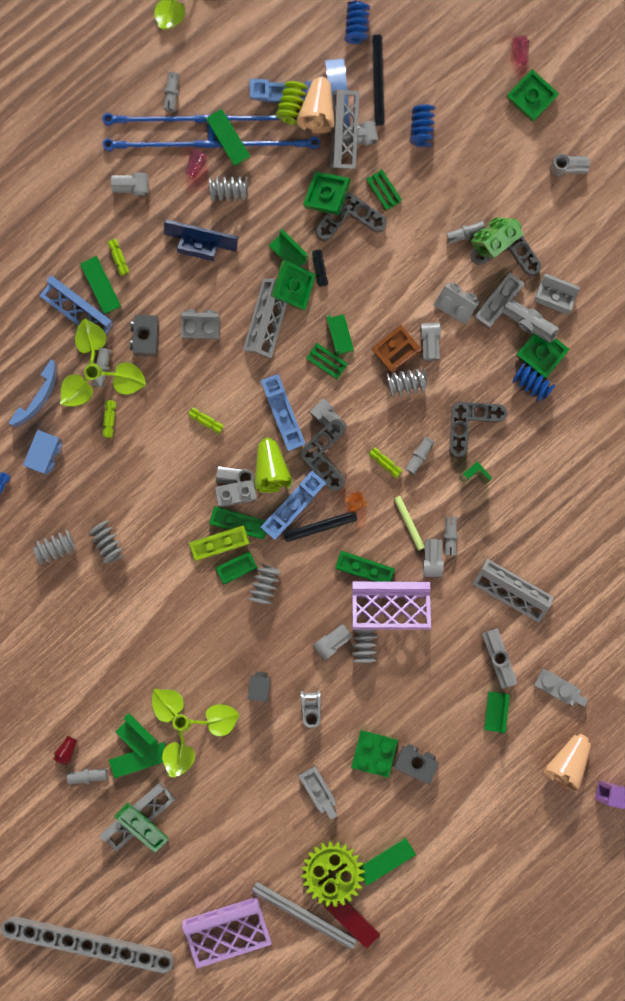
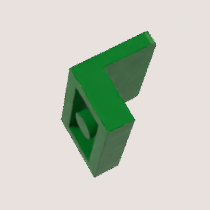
[269,229,308,267]
[326,314,354,356]
[459,461,493,484]
[483,691,510,734]
[116,713,159,758]

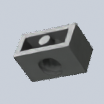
[130,315,159,357]
[247,671,271,702]
[393,744,439,784]

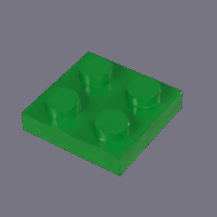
[506,69,559,122]
[303,171,351,215]
[271,260,316,310]
[515,334,570,379]
[351,730,398,778]

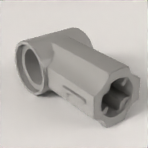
[342,121,378,146]
[549,154,590,176]
[111,173,149,196]
[420,323,441,361]
[310,399,348,434]
[216,466,254,485]
[423,539,443,577]
[312,624,352,661]

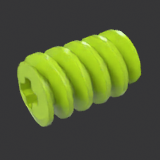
[276,81,308,125]

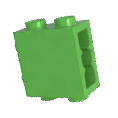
[471,217,524,258]

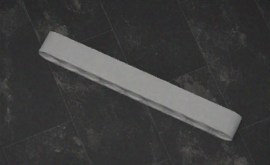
[1,916,174,973]

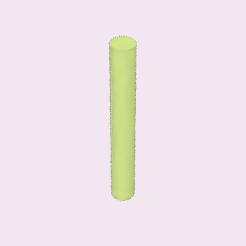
[394,496,425,551]

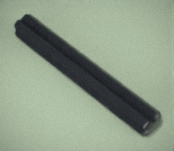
[284,511,358,542]

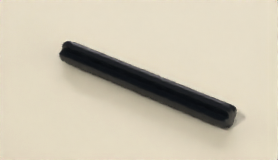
[372,34,385,126]

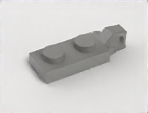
[534,668,588,707]
[299,766,338,819]

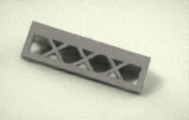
[329,89,360,169]
[243,278,287,358]
[472,559,554,623]
[99,782,176,852]

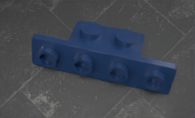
[164,220,238,261]

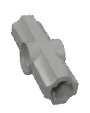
[503,299,559,343]
[482,628,517,689]

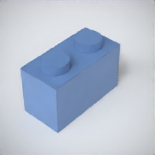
[23,430,63,475]

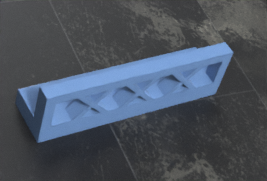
[40,275,114,334]

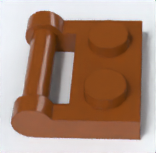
[371,325,422,375]

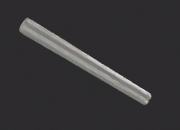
[252,882,357,949]

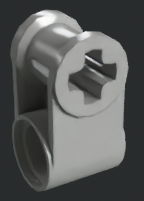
[301,690,321,728]

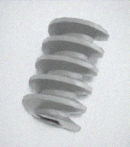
[209,177,248,201]
[386,368,427,397]
[89,520,126,564]
[33,530,77,565]
[247,563,282,605]
[352,629,378,663]

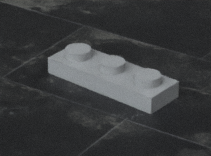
[474,272,525,329]

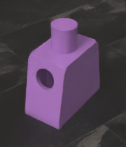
[595,780,625,809]

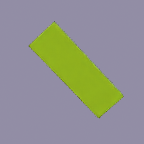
[189,525,250,561]

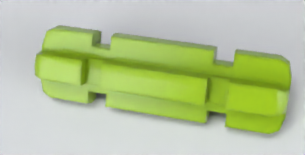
[107,239,129,276]
[102,400,116,438]
[188,408,224,434]
[369,448,402,478]

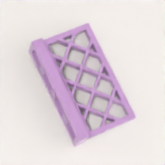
[352,582,431,630]
[182,896,272,968]

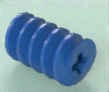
[344,0,370,45]
[410,104,436,148]
[512,363,555,402]

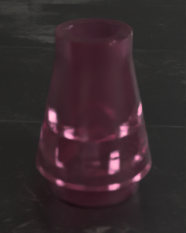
[511,35,530,65]
[185,148,208,179]

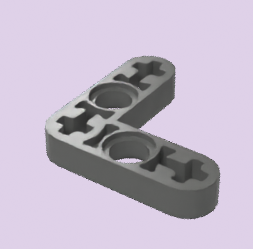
[317,193,386,242]
[471,236,541,276]
[449,402,507,458]
[301,419,347,491]

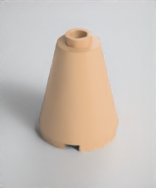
[297,77,335,133]
[543,734,591,791]

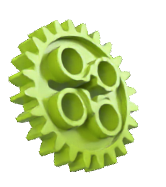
[301,841,365,907]

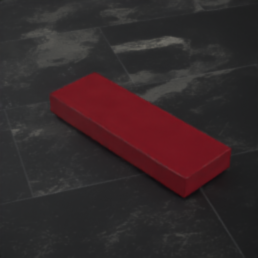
[324,899,380,949]

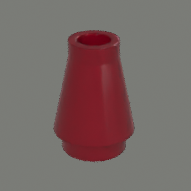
[53,735,77,766]

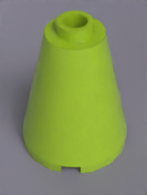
[254,438,293,493]

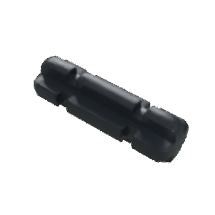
[312,250,328,287]

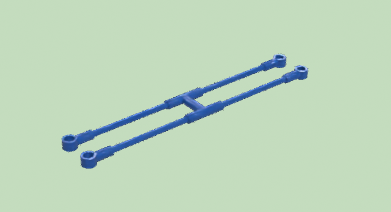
[102,113,320,152]

